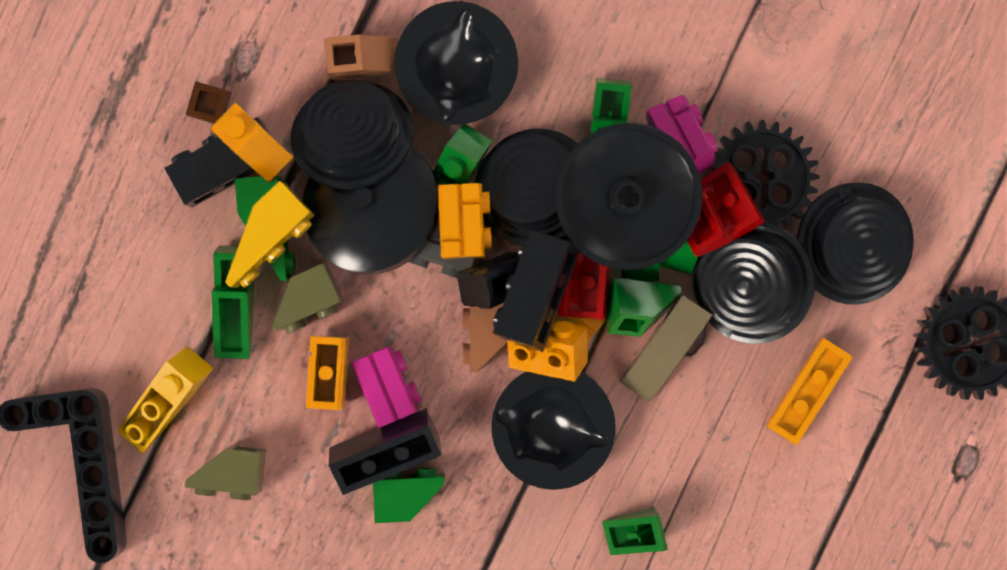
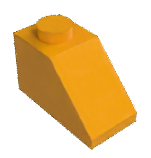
[210,103,294,183]

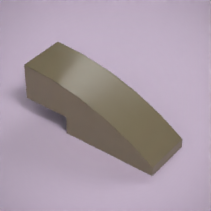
[620,295,712,402]

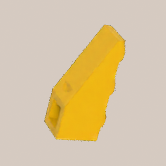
[225,181,314,288]
[117,346,214,453]

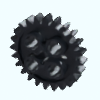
[704,120,820,228]
[913,286,1007,400]

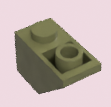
[273,263,344,334]
[185,446,266,500]

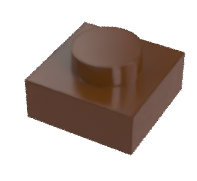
[186,81,231,124]

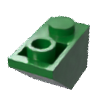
[433,124,493,185]
[606,278,682,337]
[373,467,446,523]

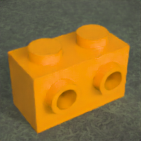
[507,321,588,382]

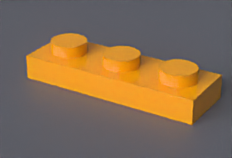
[765,337,853,446]

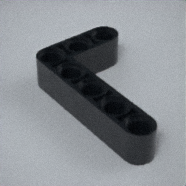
[0,388,126,563]

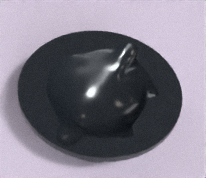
[395,1,518,125]
[290,79,414,189]
[475,129,578,246]
[797,182,914,305]
[693,222,815,344]
[491,372,616,490]

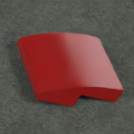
[687,162,765,257]
[557,252,610,320]

